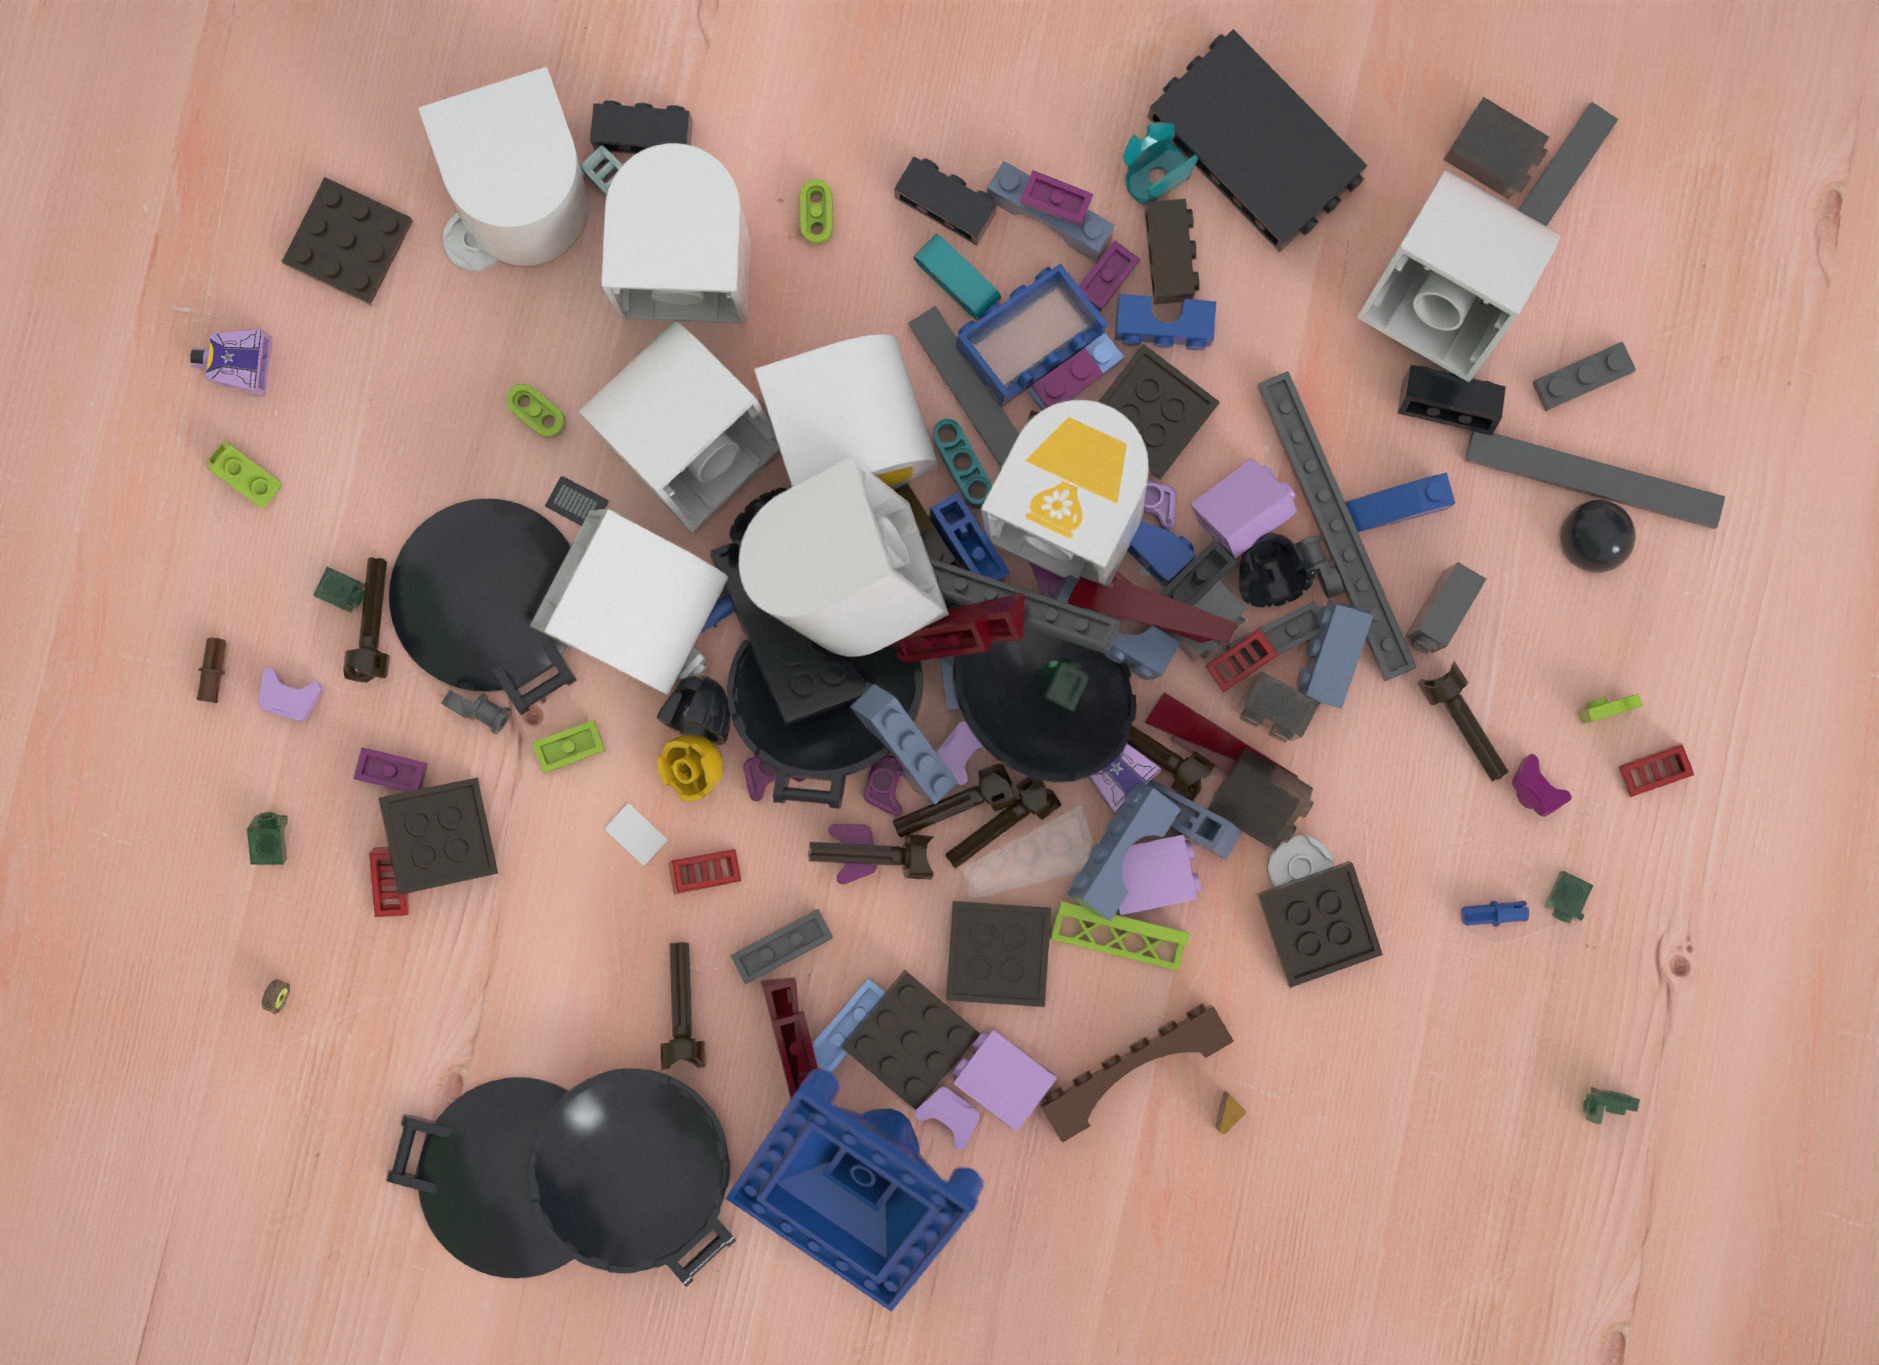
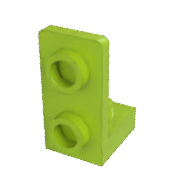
[205,439,282,508]

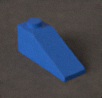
[1345,472,1455,532]
[929,492,1010,581]
[1127,521,1196,588]

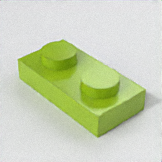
[532,720,606,774]

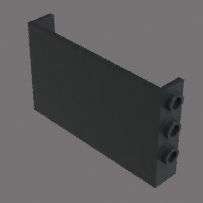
[1147,29,1368,252]

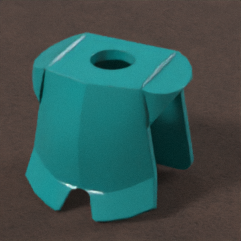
[1123,122,1198,205]

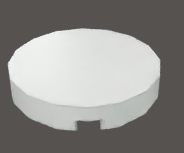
[443,212,499,272]
[1267,835,1333,887]

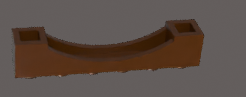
[1041,1003,1234,1143]

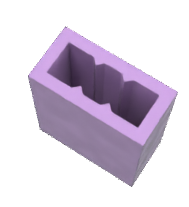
[1190,458,1297,559]
[1117,835,1201,915]
[952,1028,1057,1132]

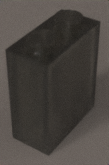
[1443,97,1549,199]
[1208,747,1314,851]

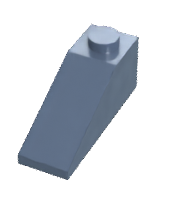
[1147,779,1243,860]

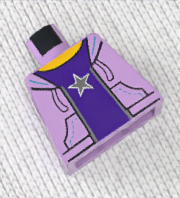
[190,329,272,397]
[1088,744,1161,814]

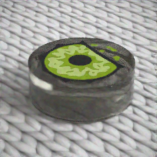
[262,979,290,1014]

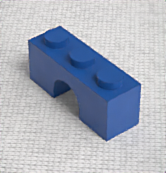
[1114,294,1217,351]

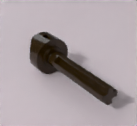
[343,557,390,683]
[1417,661,1509,781]
[1127,725,1216,801]
[893,764,1016,838]
[945,776,1062,869]
[808,835,934,880]
[660,942,706,1070]

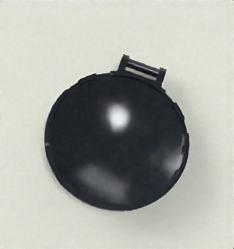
[389,499,577,715]
[946,602,1137,782]
[727,639,924,809]
[528,1068,736,1287]
[386,1077,573,1279]

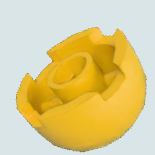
[657,734,724,802]

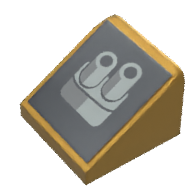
[1215,1091,1246,1135]

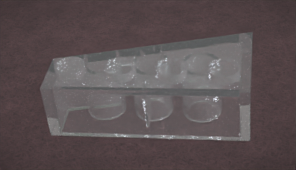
[962,804,1093,900]

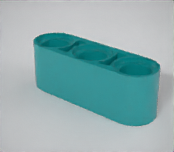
[913,234,1002,321]
[933,418,992,509]

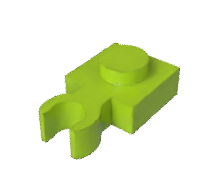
[1579,694,1642,724]

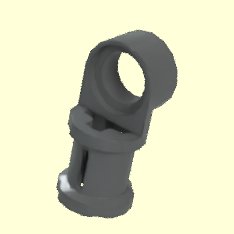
[1295,535,1344,599]
[441,690,512,735]

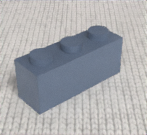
[1296,600,1374,709]

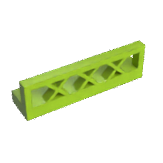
[1050,901,1190,971]

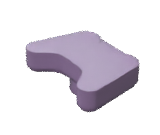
[1144,481,1176,530]
[258,668,323,721]
[936,721,984,786]
[915,1086,979,1150]

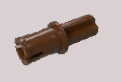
[196,637,226,703]

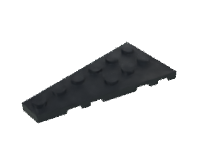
[710,543,872,727]

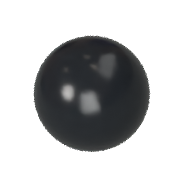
[1560,500,1636,573]

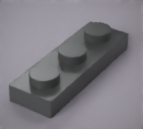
[1532,341,1636,411]
[1226,601,1320,672]
[730,909,834,985]

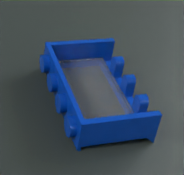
[956,264,1108,407]

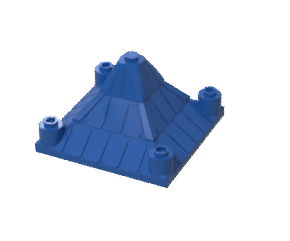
[725,1069,984,1312]

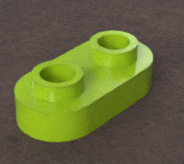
[800,179,833,245]
[506,384,565,438]

